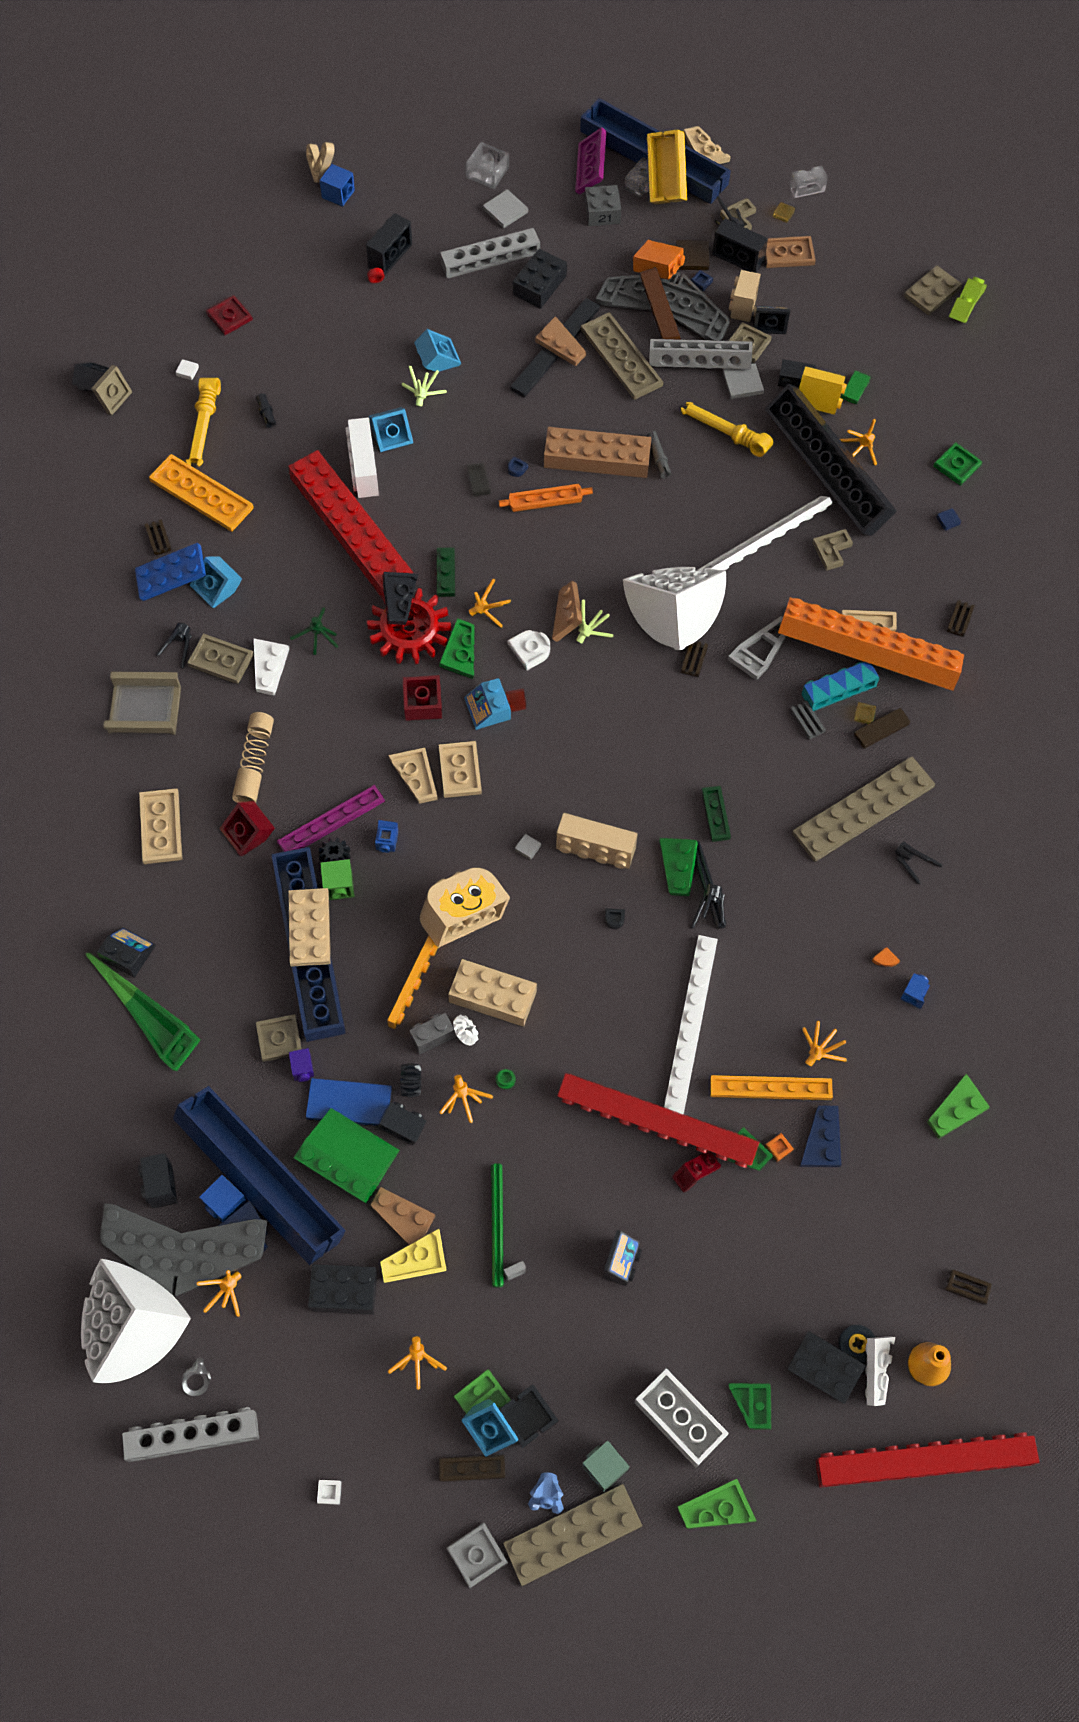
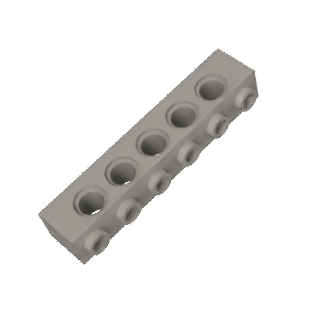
[440,228,540,278]
[649,339,752,369]
[122,1407,259,1462]

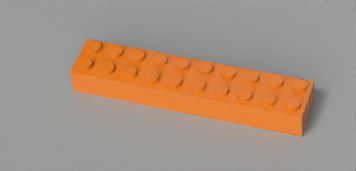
[778,597,964,691]

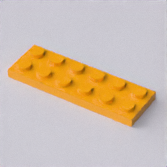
[149,454,254,532]

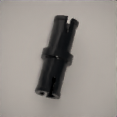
[256,393,276,428]

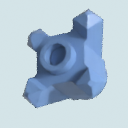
[528,1472,564,1514]

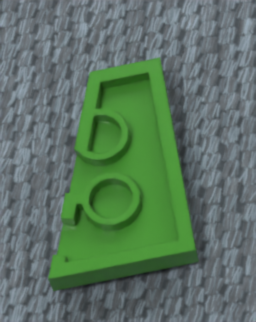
[927,1074,990,1139]
[677,1479,756,1529]

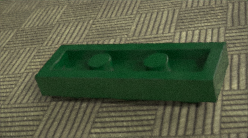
[437,547,455,597]
[702,786,731,842]

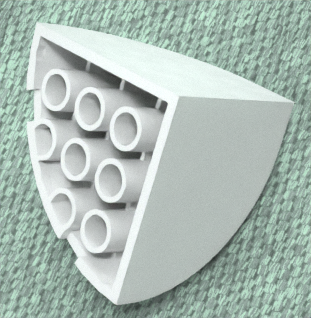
[623,567,726,650]
[81,1259,191,1383]

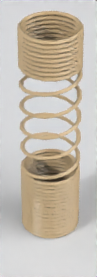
[232,712,274,803]

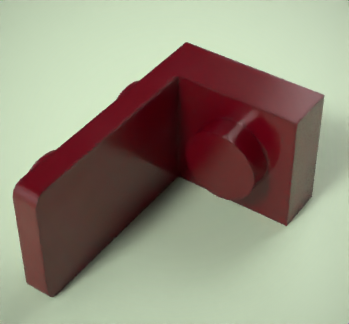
[672,1151,721,1193]

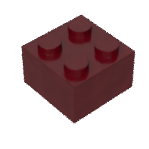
[403,675,442,721]

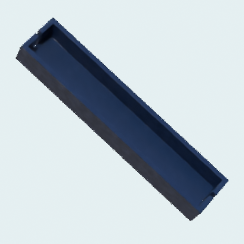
[580,98,731,204]
[173,1086,346,1266]

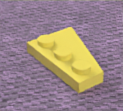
[381,1229,446,1283]

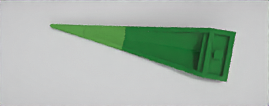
[86,953,201,1071]

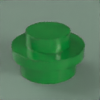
[496,1069,516,1089]

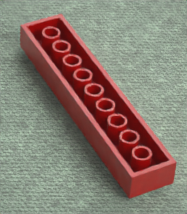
[288,450,413,600]

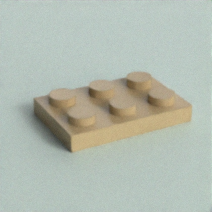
[439,741,482,798]

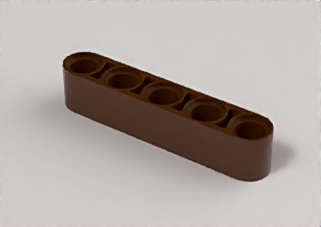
[640,267,681,340]

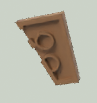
[535,316,586,366]
[552,581,582,642]
[371,1187,436,1245]

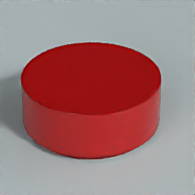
[367,268,385,283]

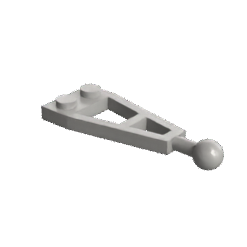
[728,616,786,681]

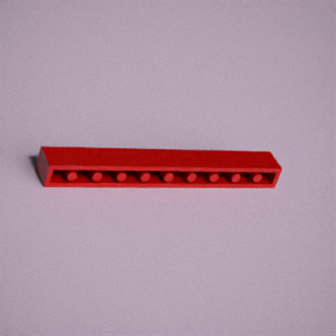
[558,1073,760,1168]
[815,1432,1040,1488]

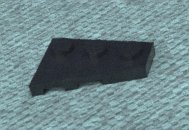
[382,572,419,625]

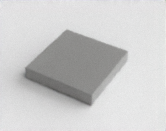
[483,189,528,228]
[722,363,764,399]
[447,1523,508,1588]

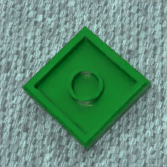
[933,442,983,486]

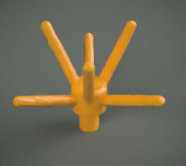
[840,419,877,466]
[469,579,511,628]
[802,1021,847,1067]
[439,1075,493,1123]
[196,1270,242,1317]
[388,1336,447,1390]

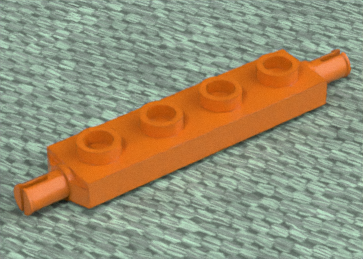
[499,484,593,512]

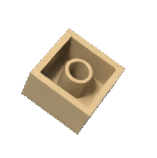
[729,270,761,322]

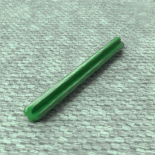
[491,1163,504,1288]

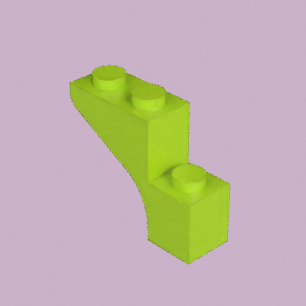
[949,276,987,323]

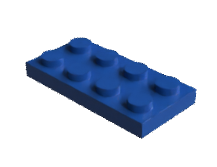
[135,542,206,601]

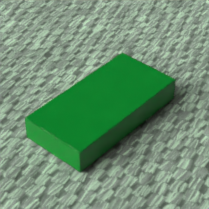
[841,370,871,404]

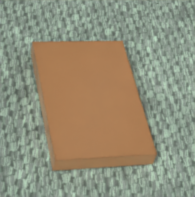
[765,236,816,268]

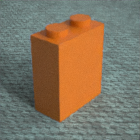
[633,240,685,280]

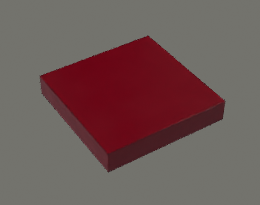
[206,295,253,335]

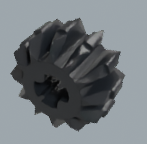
[318,837,351,862]
[400,1063,421,1098]

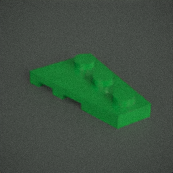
[660,838,698,896]

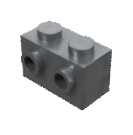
[410,1013,455,1055]

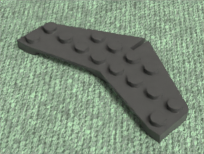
[596,272,729,341]
[100,1204,267,1297]

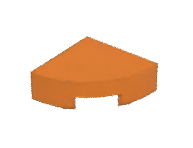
[872,947,900,967]

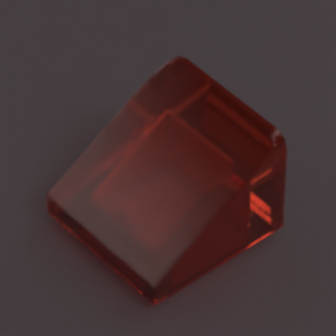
[506,688,526,712]

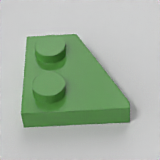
[453,1369,511,1414]

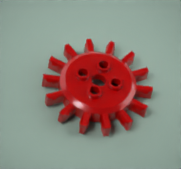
[367,588,451,664]

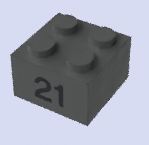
[585,185,621,226]

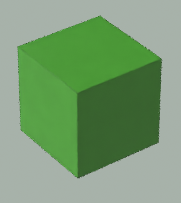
[321,859,354,900]

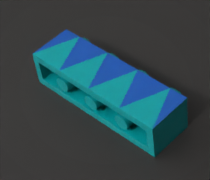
[801,662,879,711]

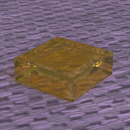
[773,202,795,223]
[854,702,876,724]

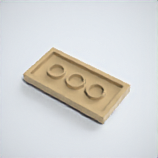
[139,788,182,864]
[289,888,331,967]

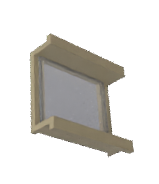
[103,672,181,735]

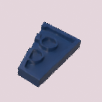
[800,1106,842,1167]

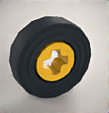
[838,1325,875,1363]

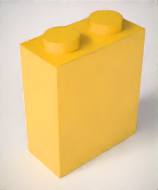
[799,366,847,415]

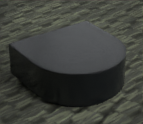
[605,908,625,929]

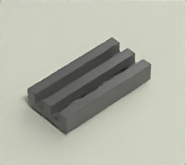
[790,701,826,740]

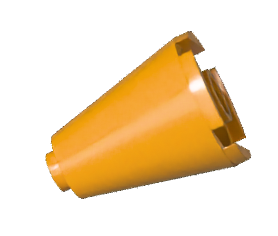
[908,1342,951,1386]

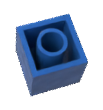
[320,164,355,207]
[199,1175,247,1222]

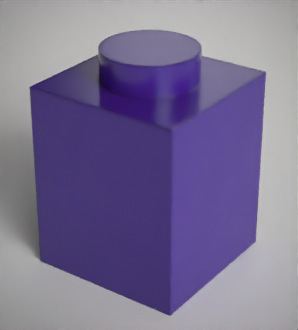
[289,1048,314,1082]

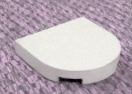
[507,630,550,670]

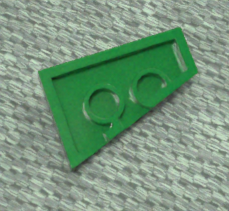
[439,618,474,679]

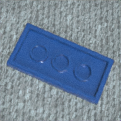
[306,1078,392,1126]

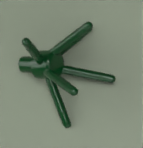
[290,607,338,655]

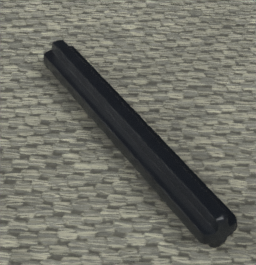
[695,841,727,929]

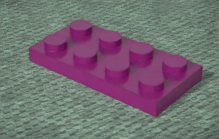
[575,127,606,195]

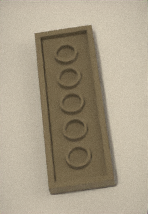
[581,312,663,400]
[503,1484,642,1586]

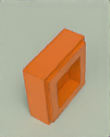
[765,1133,794,1162]

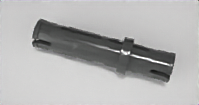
[647,431,672,479]

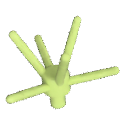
[402,366,447,407]
[576,600,613,643]

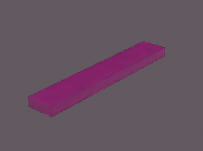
[277,785,385,852]

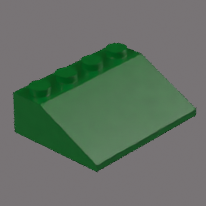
[294,1108,400,1204]

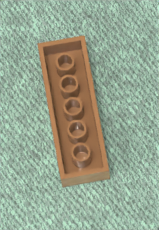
[544,427,651,478]

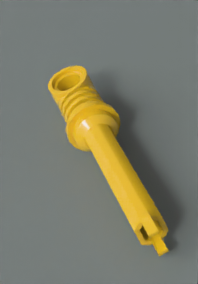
[186,378,221,467]
[681,402,773,457]

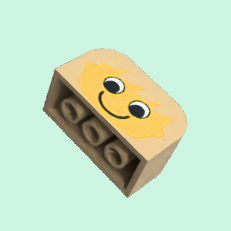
[420,868,510,948]

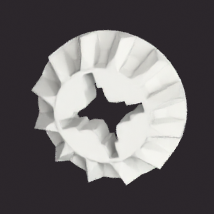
[453,1015,479,1046]

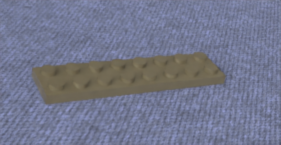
[792,756,935,862]

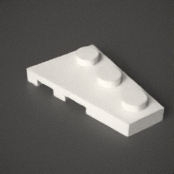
[254,639,289,696]
[865,1336,895,1406]

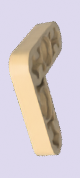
[306,142,334,183]

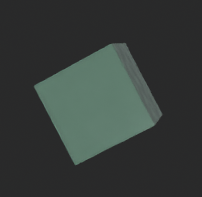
[582,1441,629,1492]

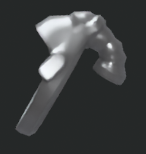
[182,1357,211,1396]

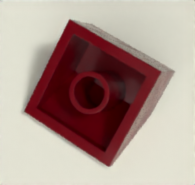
[219,801,275,856]

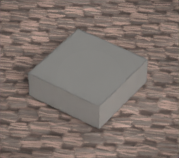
[515,834,541,860]
[504,1261,526,1281]

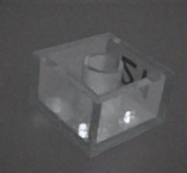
[465,142,509,189]

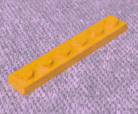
[387,936,438,1029]
[710,1075,833,1100]

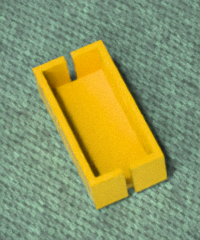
[647,130,687,204]

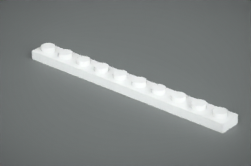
[698,496,832,571]
[664,935,718,1114]

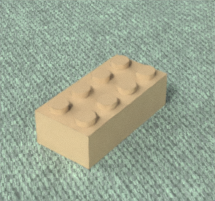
[556,813,638,869]
[448,959,537,1027]

